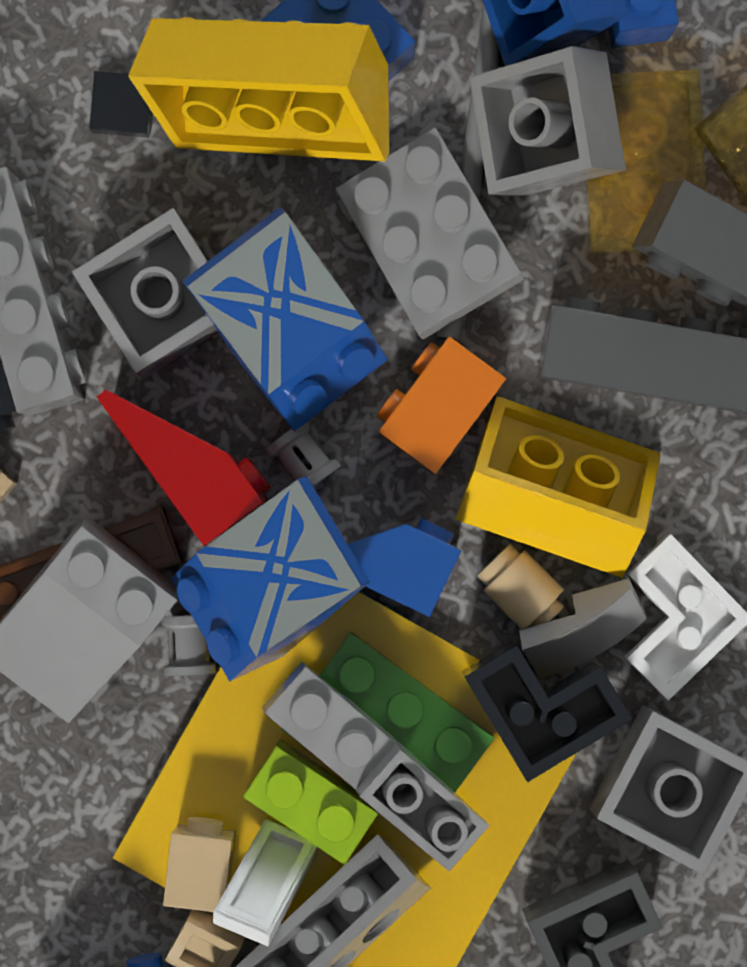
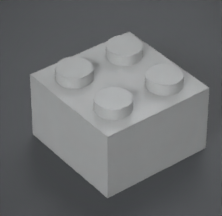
[469,46,626,196]
[72,208,218,379]
[589,705,747,875]

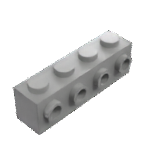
[0,167,88,416]

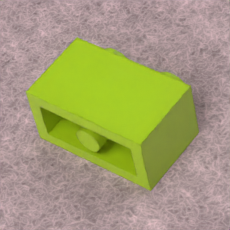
[243,739,378,865]

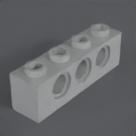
[236,834,431,967]

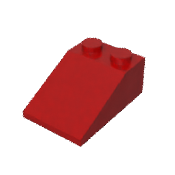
[96,390,271,546]

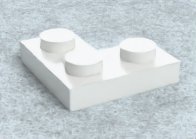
[624,534,747,701]

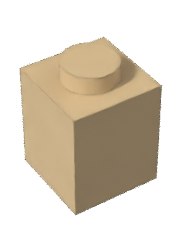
[163,817,236,912]

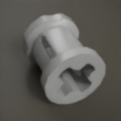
[265,422,341,488]
[162,615,217,676]

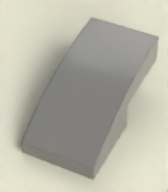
[519,578,646,679]

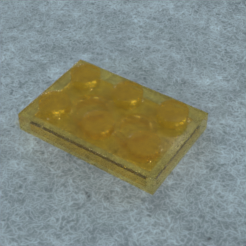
[585,69,706,254]

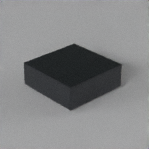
[89,71,152,138]

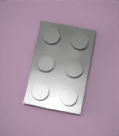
[335,127,524,339]

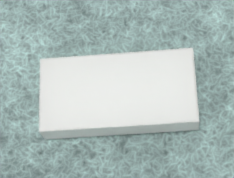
[213,819,319,947]

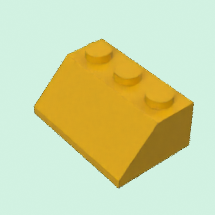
[455,396,661,578]

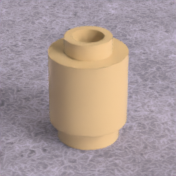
[477,543,564,630]

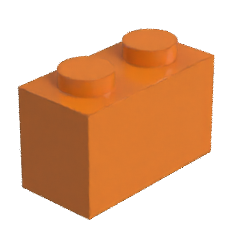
[376,336,507,475]

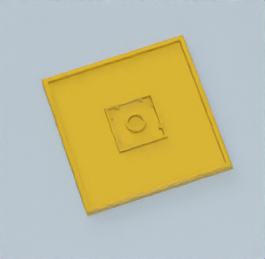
[113,592,577,967]

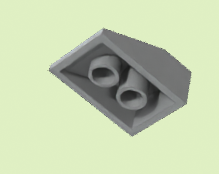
[0,515,178,723]

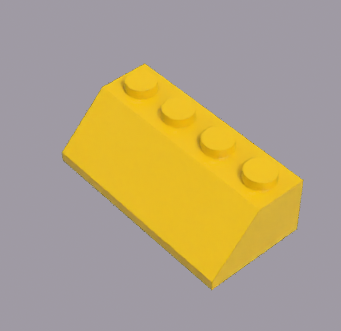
[128,17,390,162]

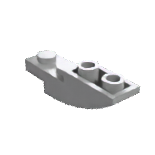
[262,661,489,871]

